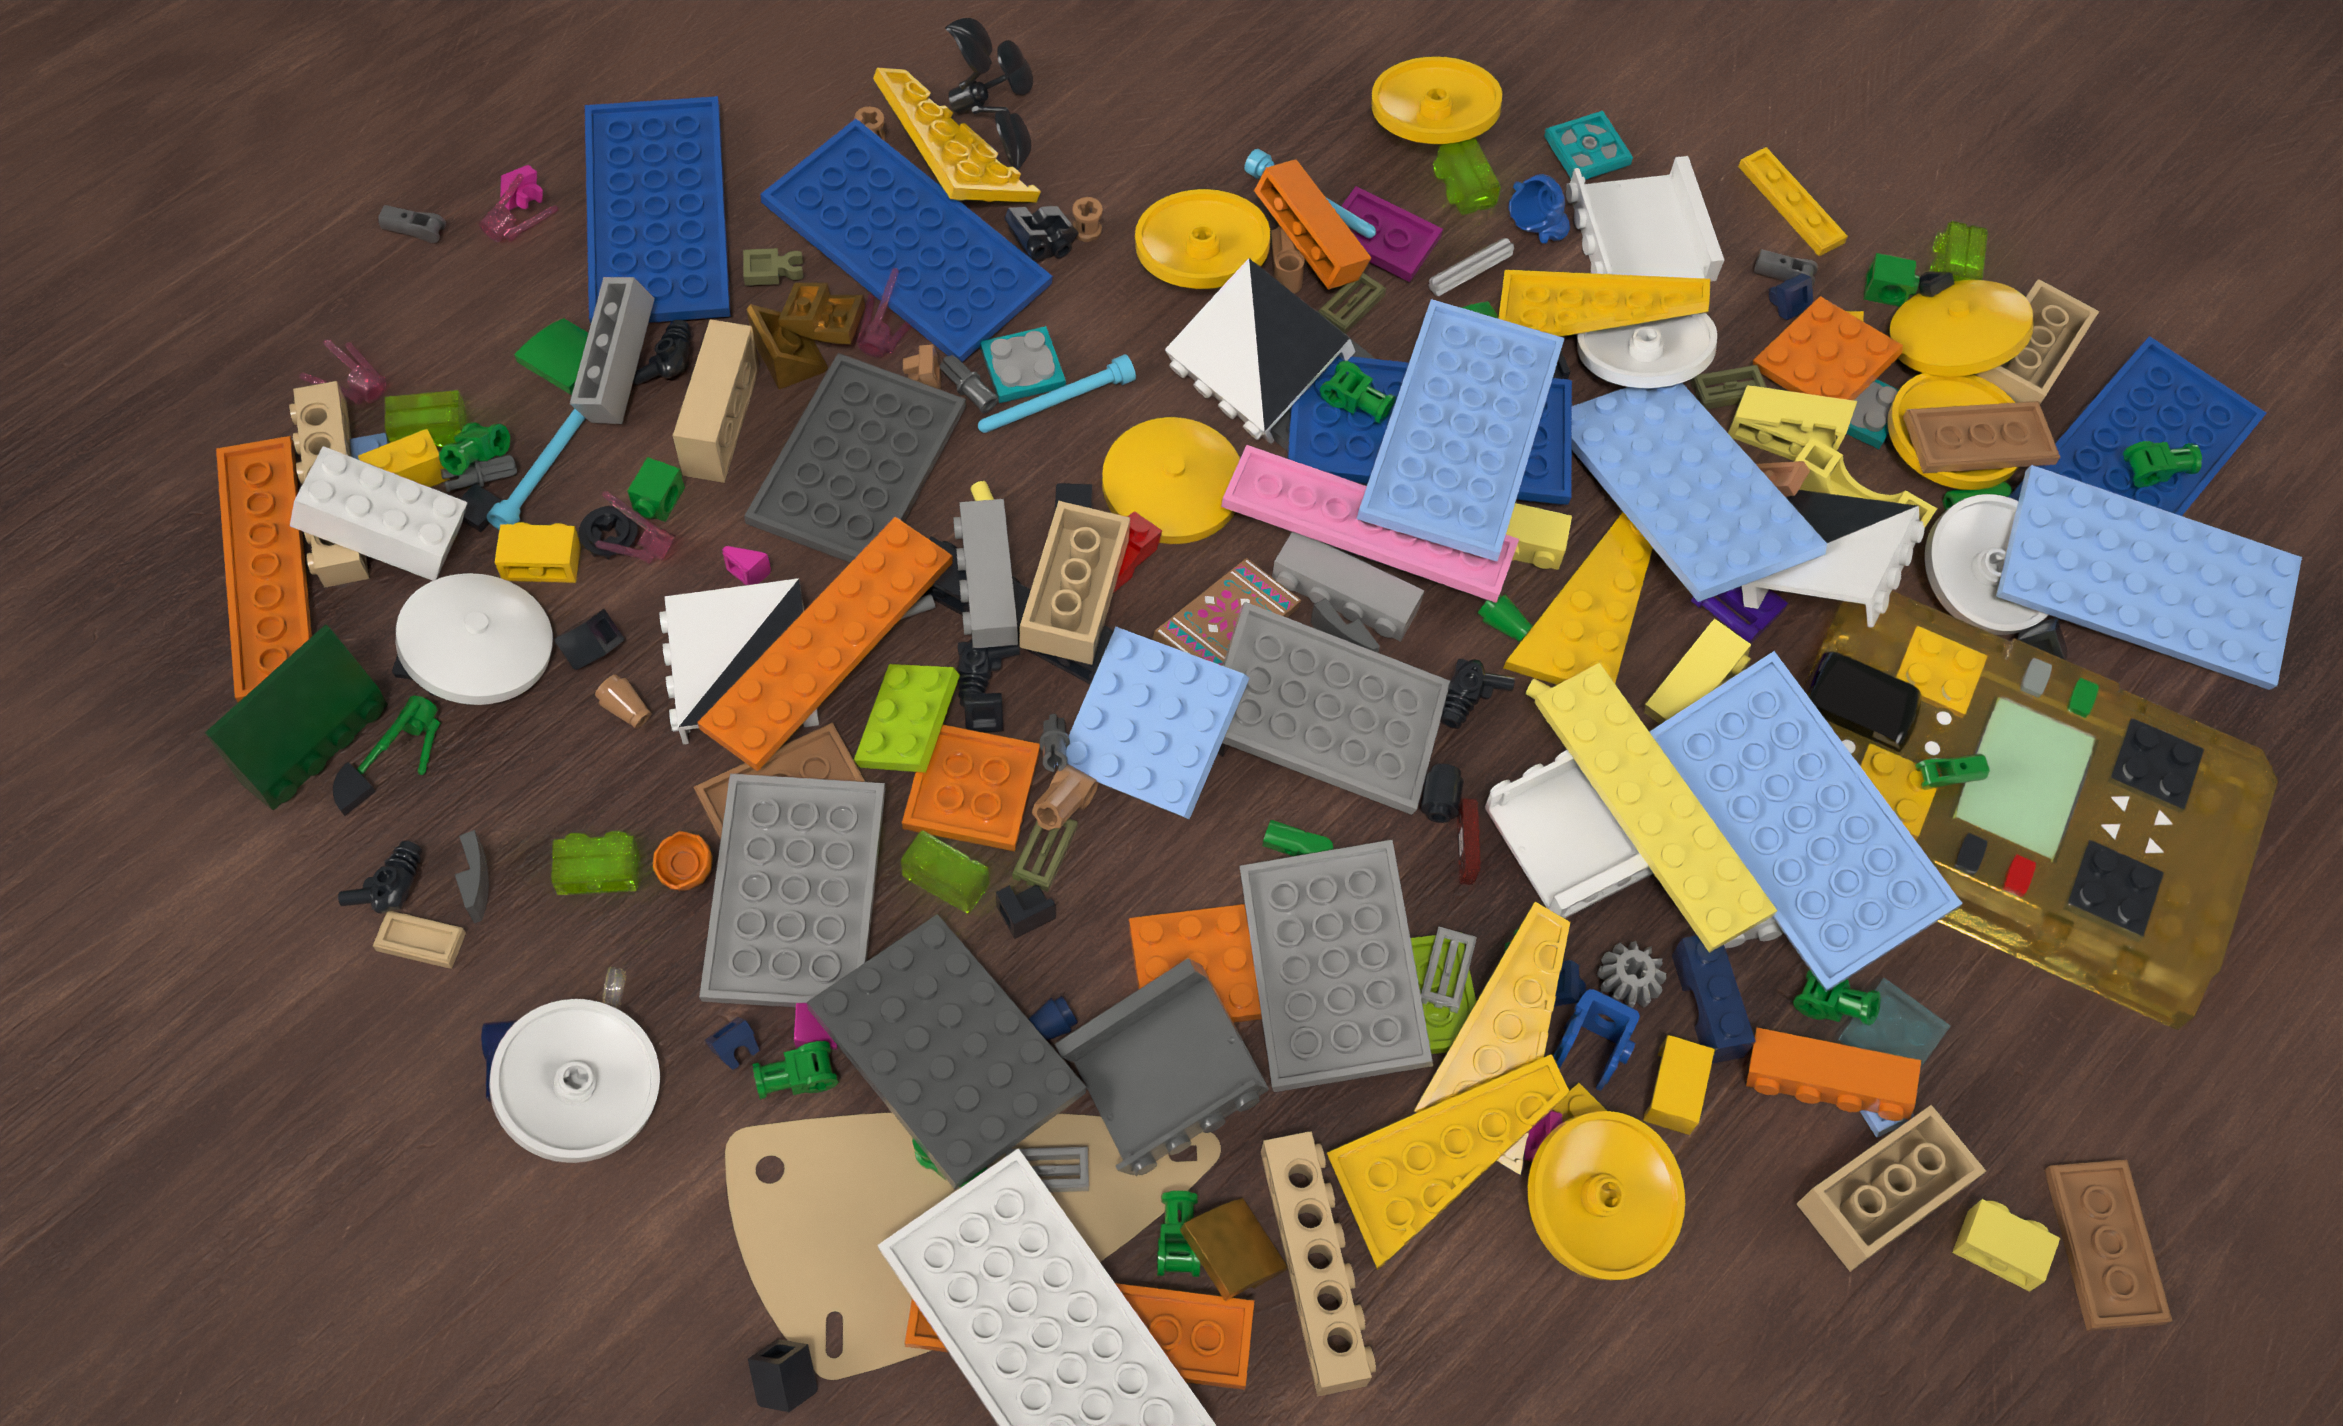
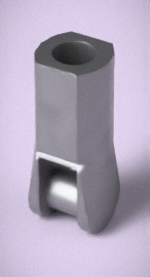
[379,205,446,243]
[1754,249,1818,287]

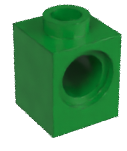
[1863,253,1920,307]
[627,457,685,522]

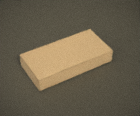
[373,911,466,969]

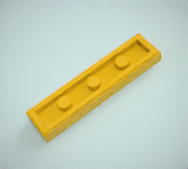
[1738,147,1848,256]

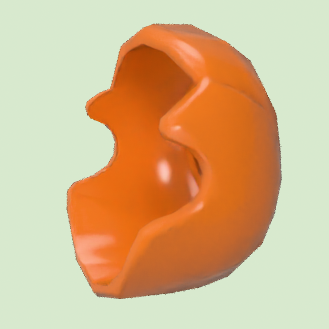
[653,831,713,891]

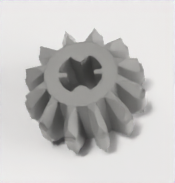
[1597,941,1666,1008]

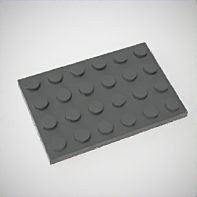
[744,353,966,563]
[807,914,1086,1189]

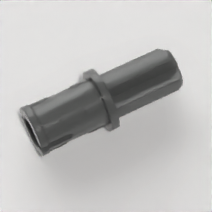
[939,355,998,413]
[441,455,517,492]
[1040,714,1070,772]

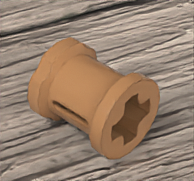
[854,106,886,141]
[1072,197,1103,242]

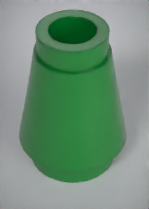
[1478,594,1533,642]

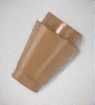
[595,674,652,729]

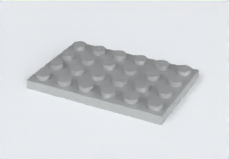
[1222,602,1450,815]
[699,773,886,1007]
[1240,840,1433,1092]

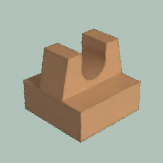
[903,344,941,390]

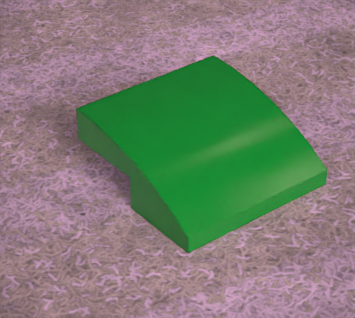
[514,318,588,395]

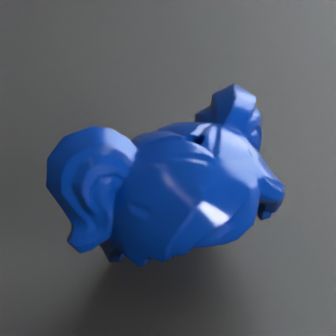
[1509,174,1570,243]

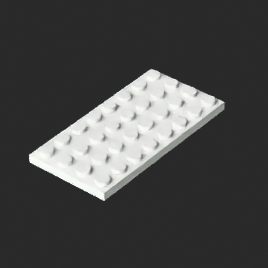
[878,1148,1216,1426]

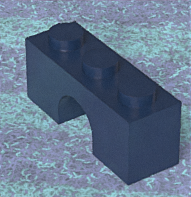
[1671,936,1756,1063]

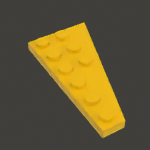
[873,68,1041,202]
[1499,270,1710,337]
[1503,512,1653,685]
[1413,902,1570,1175]
[1327,1054,1570,1270]

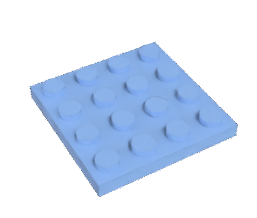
[1056,627,1249,819]

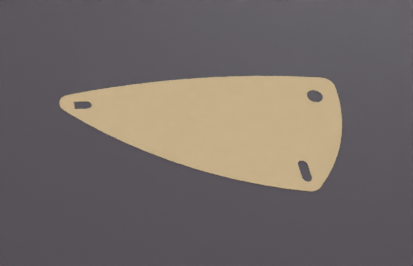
[725,1113,1221,1380]

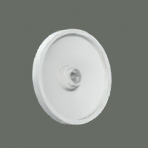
[1577,312,1717,388]
[1925,494,2049,635]
[395,573,553,705]
[489,999,660,1163]

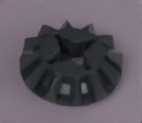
[579,506,639,560]

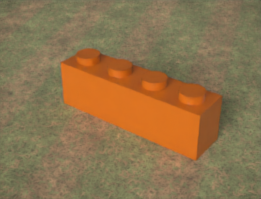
[1254,159,1371,290]
[1746,1028,1921,1121]

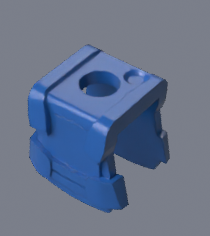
[1553,989,1640,1091]

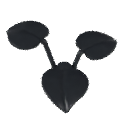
[945,18,1033,170]

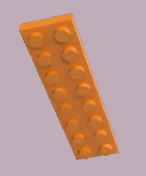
[216,436,312,702]
[697,517,953,772]
[905,1283,1254,1390]

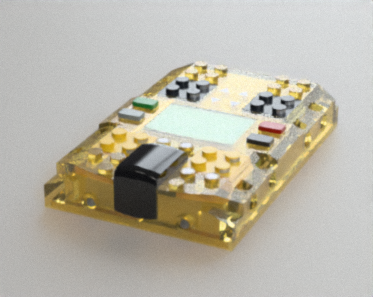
[1802,591,2278,1030]

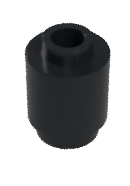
[1421,764,1464,823]

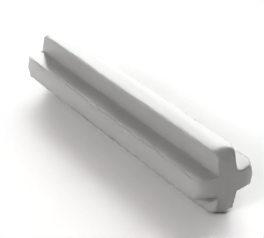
[1428,238,1514,296]

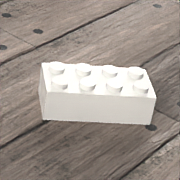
[290,446,468,581]

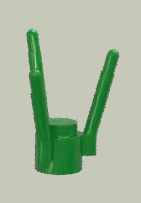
[357,695,441,775]

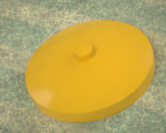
[1371,57,1502,144]
[1135,189,1270,289]
[1890,280,2034,376]
[1887,372,2018,490]
[1102,417,1240,544]
[1528,1111,1685,1280]

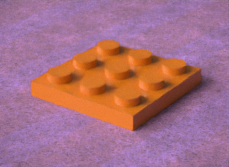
[1753,296,1903,401]
[902,725,1041,852]
[1129,904,1262,1023]

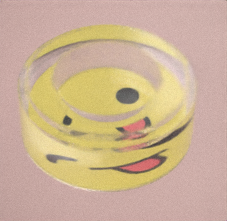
[602,967,626,1008]

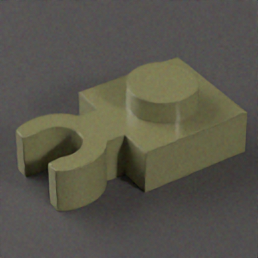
[743,248,803,286]

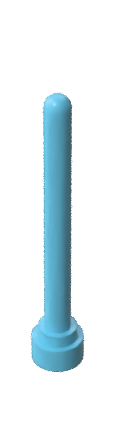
[1244,149,1376,238]
[978,354,1136,433]
[486,409,585,530]

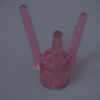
[479,174,558,242]
[857,268,911,357]
[299,339,387,405]
[596,491,675,564]

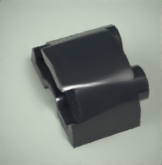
[1005,206,1079,260]

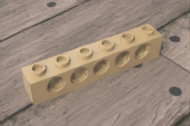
[289,381,369,588]
[1261,1131,1376,1397]

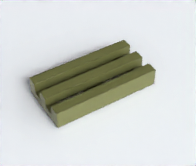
[1318,273,1386,334]
[1690,365,1767,410]
[1012,819,1078,892]

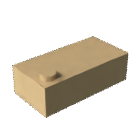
[1976,279,2099,404]
[673,319,759,483]
[1020,501,1130,665]
[1797,1105,1986,1272]

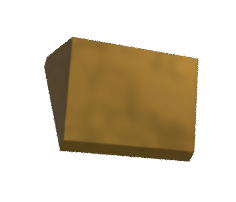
[746,304,828,390]

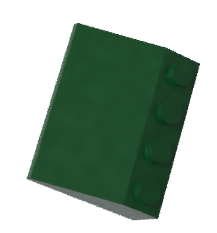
[205,624,388,811]

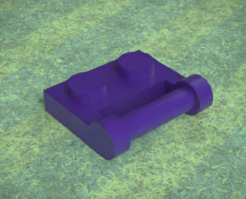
[1691,586,1788,644]

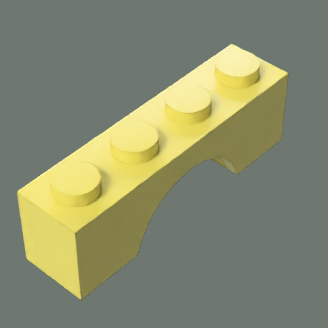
[1795,437,1937,529]

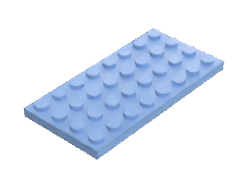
[1357,299,1564,562]
[1572,383,1827,602]
[1996,465,2302,690]
[1650,651,1962,992]

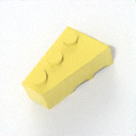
[1728,385,1857,461]
[1644,618,1751,724]

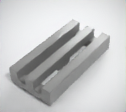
[1421,927,1477,1013]
[1005,1147,1089,1192]

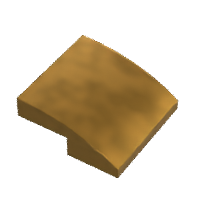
[778,283,865,344]
[1180,1198,1288,1301]

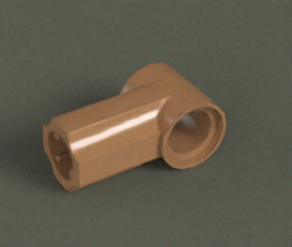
[1270,225,1305,294]
[1032,763,1099,831]

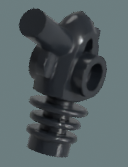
[633,320,691,385]
[957,639,1020,707]
[1440,659,1515,729]
[338,841,422,914]

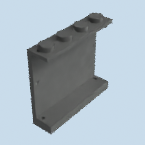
[1055,958,1269,1176]

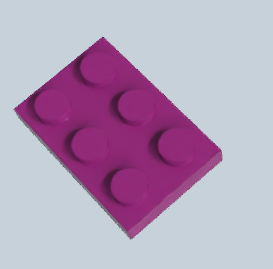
[1341,186,1443,282]

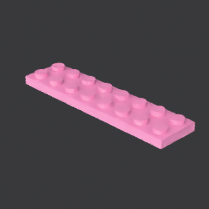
[1221,445,1519,603]

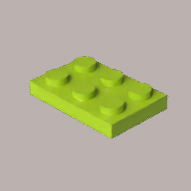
[854,664,960,773]
[1410,932,1476,1054]

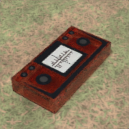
[1457,799,1481,885]

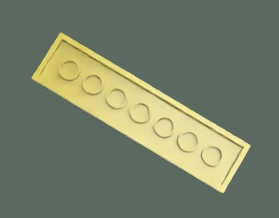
[1534,663,1777,953]

